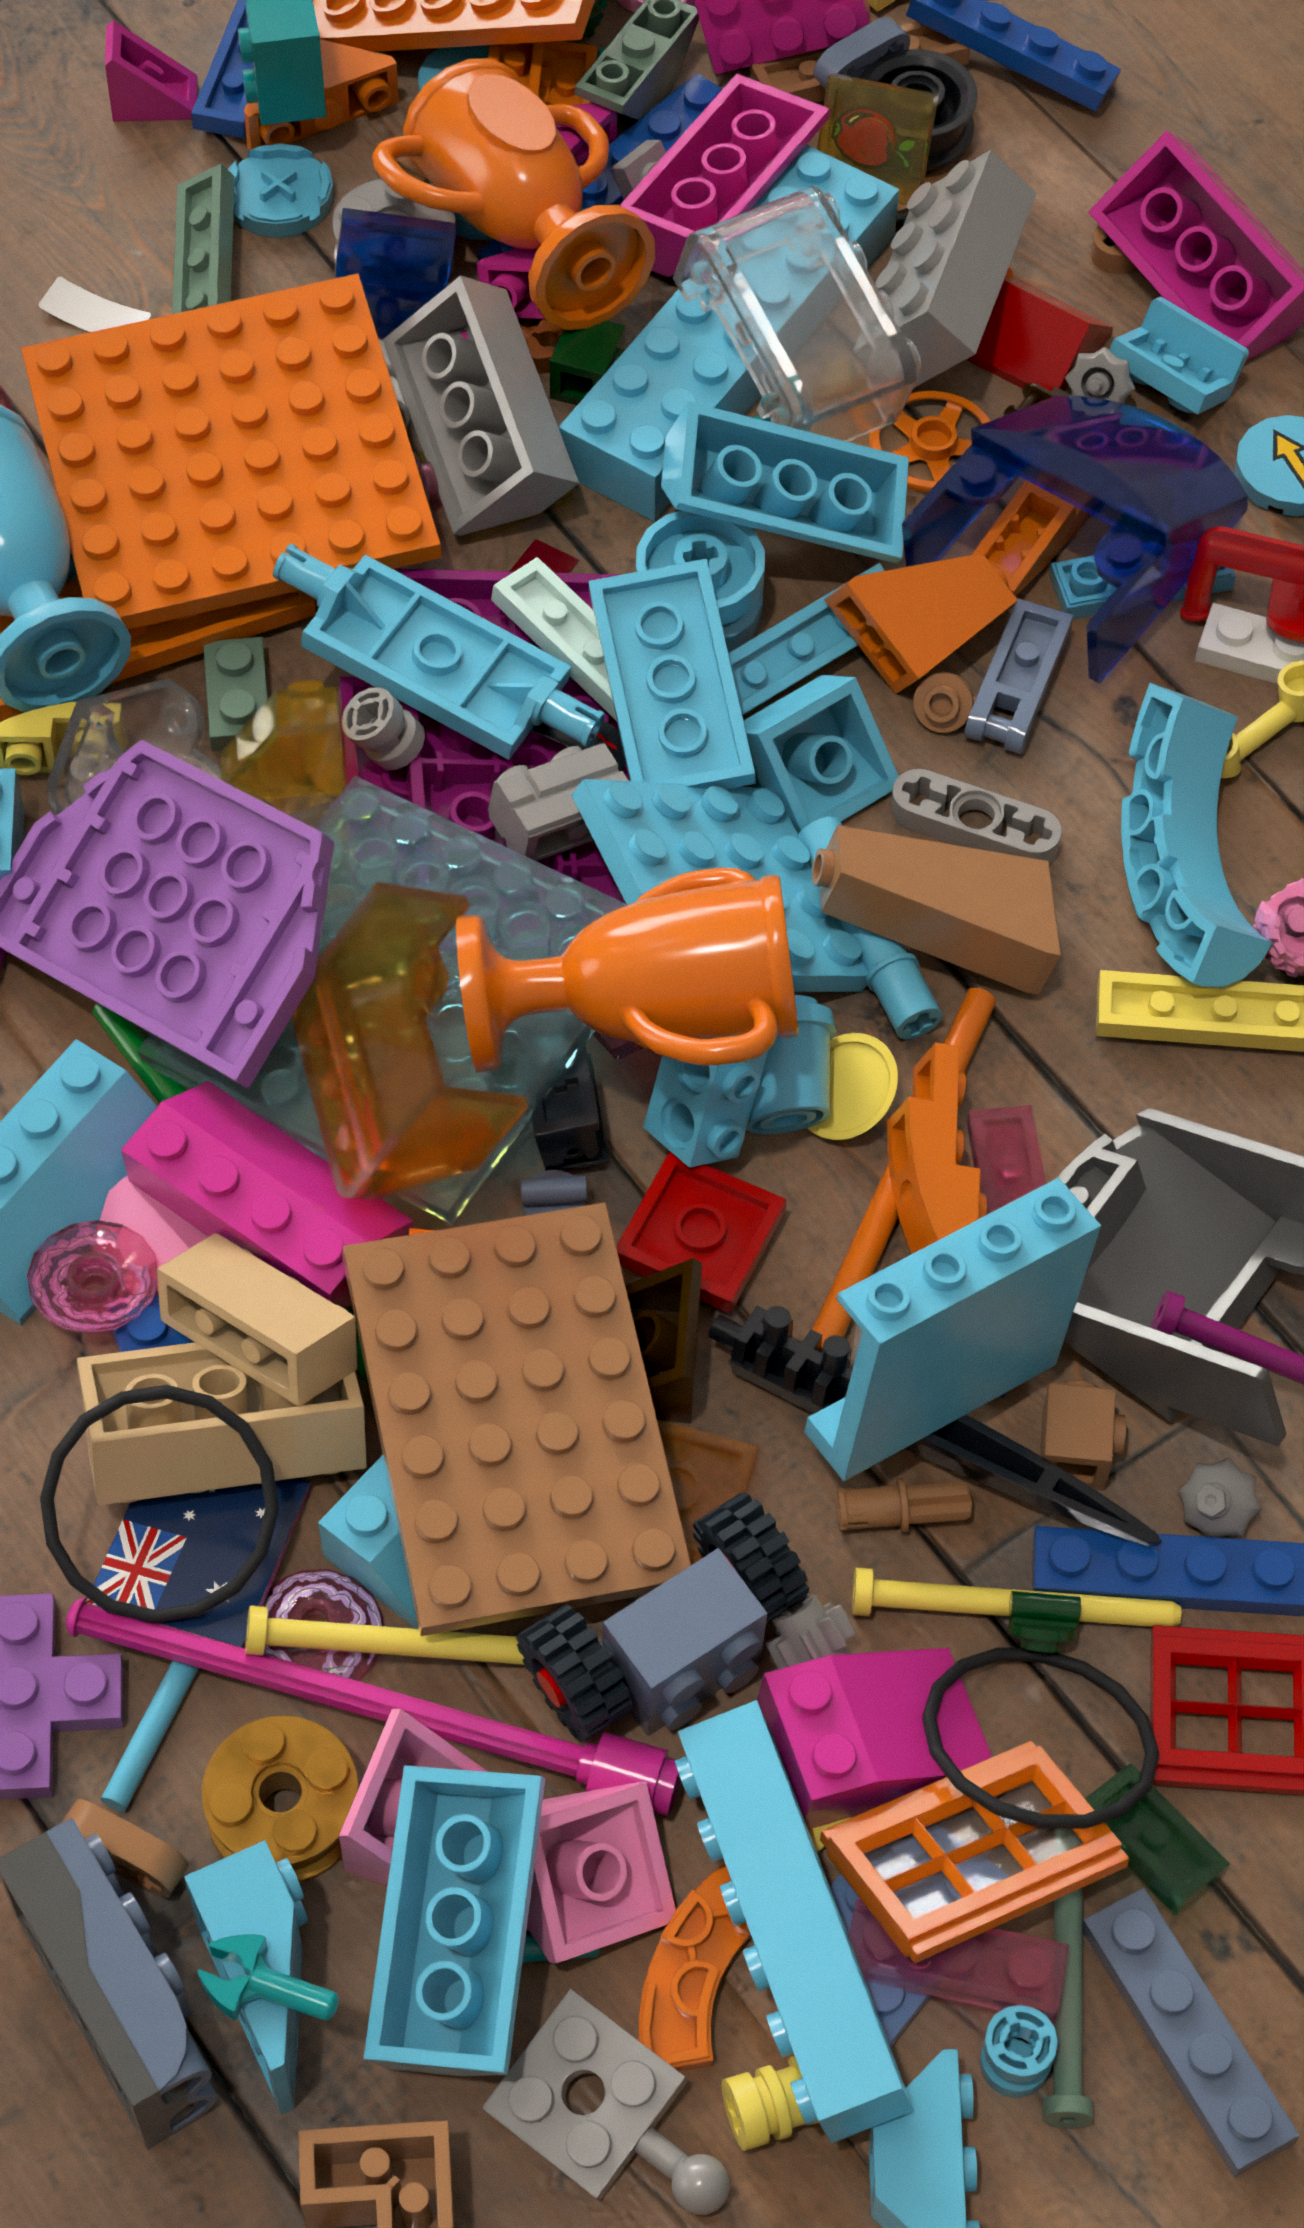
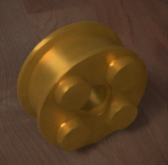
[202,1715,359,1883]

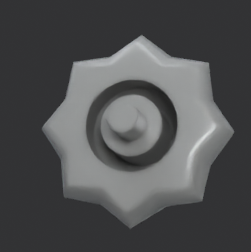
[1065,347,1135,420]
[1178,1457,1262,1538]

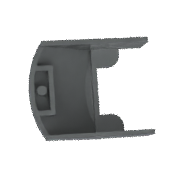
[1057,1108,1304,1446]

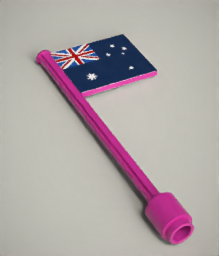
[66,1478,680,1816]

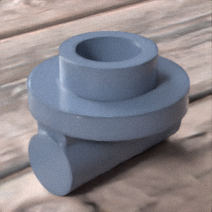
[521,1170,587,1216]

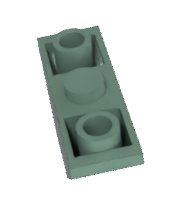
[575,0,699,120]

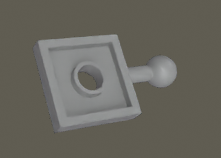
[482,1988,731,2215]

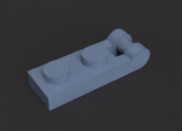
[964,598,1074,754]

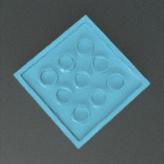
[571,779,869,992]

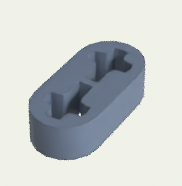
[813,17,911,97]

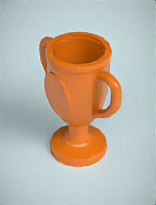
[372,58,655,330]
[456,867,799,1073]

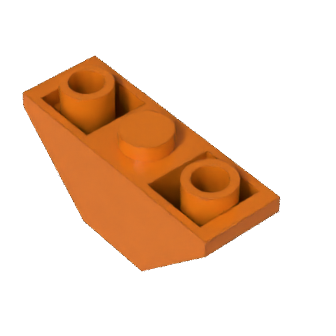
[244,39,399,151]

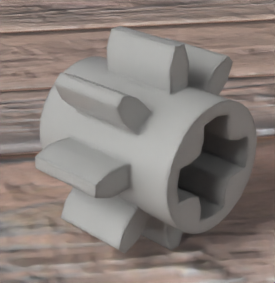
[765,1595,856,1669]

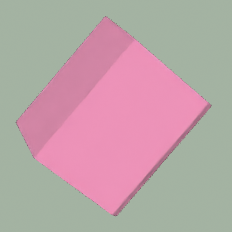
[339,1709,488,1886]

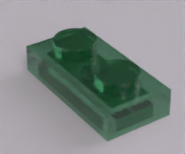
[1085,1763,1230,1916]

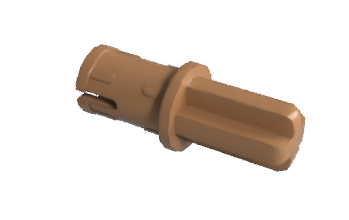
[836,1478,972,1532]

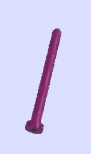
[1150,1290,1304,1385]

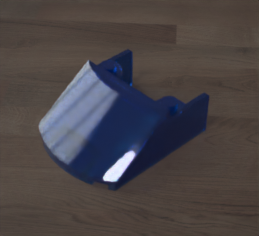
[902,396,1248,684]

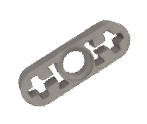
[891,769,1062,865]

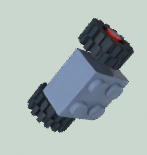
[516,1492,809,1742]

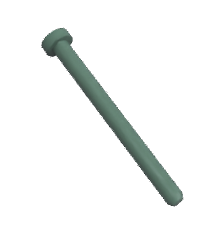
[1042,1829,1094,2129]

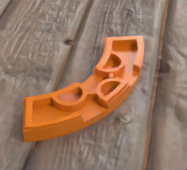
[638,1824,813,2072]

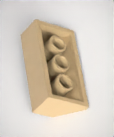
[77,1342,367,1506]

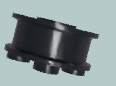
[857,49,978,176]

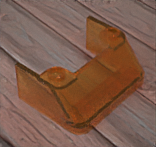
[292,882,529,1201]

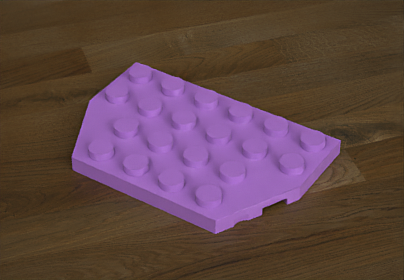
[0,740,335,1089]

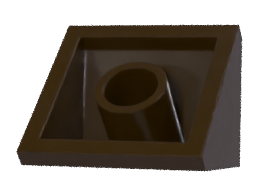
[625,1258,702,1424]

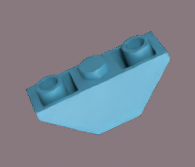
[868,2049,980,2228]

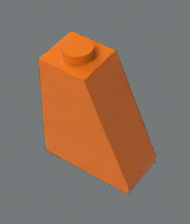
[824,553,1018,694]

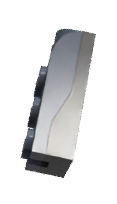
[0,1817,218,2150]

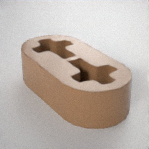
[61,1799,189,1898]

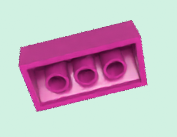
[620,74,830,277]
[1088,130,1304,361]
[121,1081,414,1310]

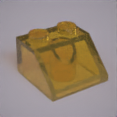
[220,680,344,800]

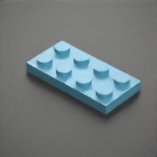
[588,558,755,789]

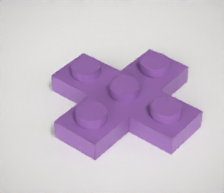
[0,1593,124,1800]

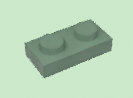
[203,637,272,751]

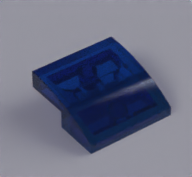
[334,208,456,338]

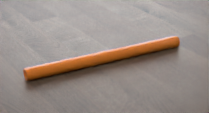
[812,987,996,1352]

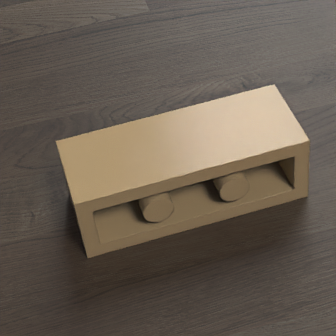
[157,1233,357,1407]

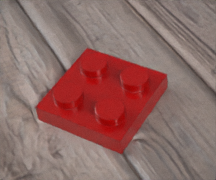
[616,1151,787,1314]

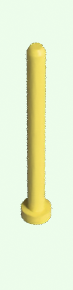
[852,1567,1182,1627]
[245,1606,524,1665]

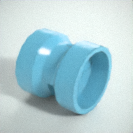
[979,2005,1058,2098]

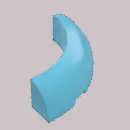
[1121,682,1273,987]

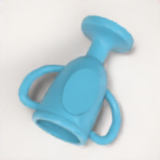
[0,405,131,712]

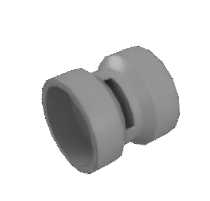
[341,687,425,770]

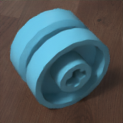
[636,510,765,653]

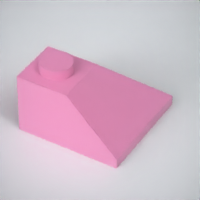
[527,1782,676,1963]

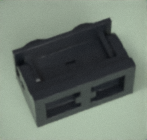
[518,1017,609,1171]

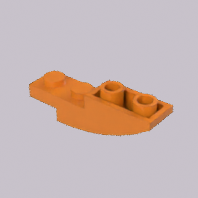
[887,1042,987,1254]

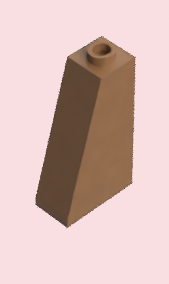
[812,825,1061,995]

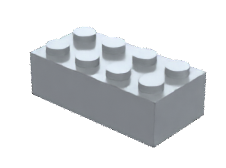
[852,150,1037,396]

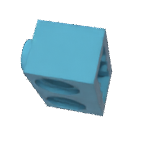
[643,1049,769,1168]

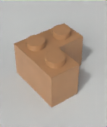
[298,2120,455,2228]

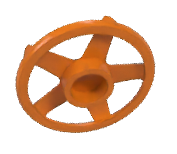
[869,391,997,498]

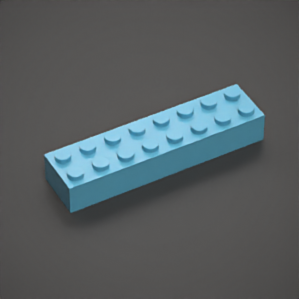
[558,145,899,522]

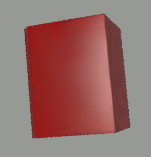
[966,277,1113,391]

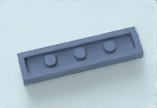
[1083,1888,1300,2178]

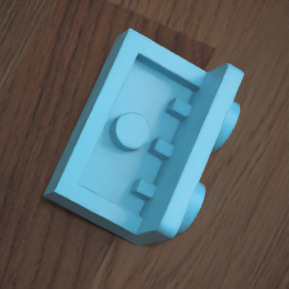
[1109,297,1249,415]

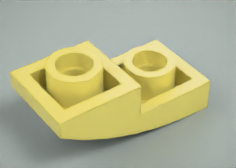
[0,699,122,775]

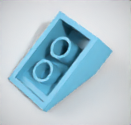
[184,1840,309,2115]

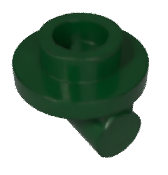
[1008,1591,1081,1653]

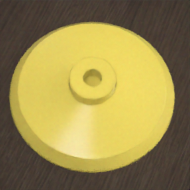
[808,1033,898,1140]

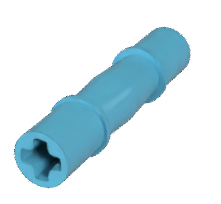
[797,817,943,1040]

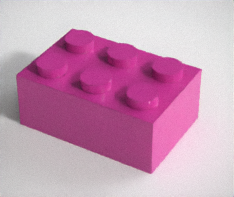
[694,0,871,75]

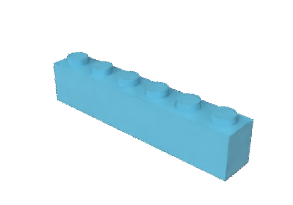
[675,1700,914,2144]

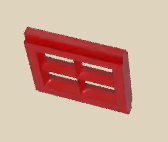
[1150,1625,1304,1795]

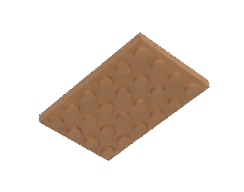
[342,1202,691,1636]

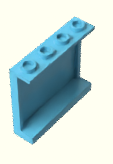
[804,1177,1101,1481]

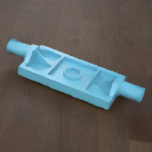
[273,543,605,760]

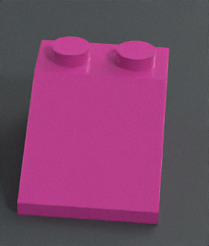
[757,1648,992,1829]

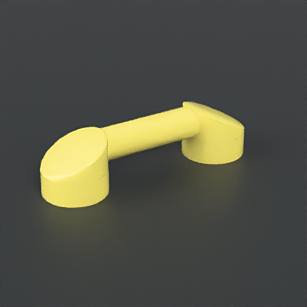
[1221,661,1304,778]

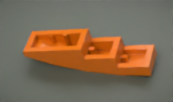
[972,417,1137,596]

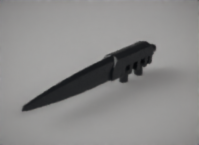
[708,1306,1162,1547]

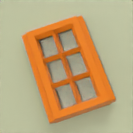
[820,1741,1129,1963]

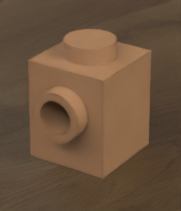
[1040,1380,1126,1491]

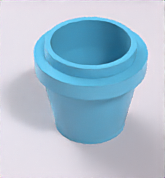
[746,995,836,1135]

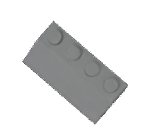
[383,275,579,536]

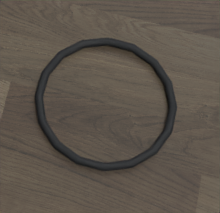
[40,1385,279,1624]
[922,1647,1160,1829]

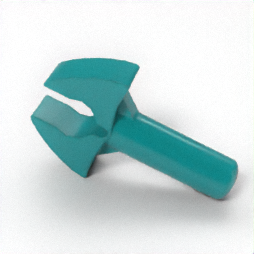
[197,1934,339,2021]

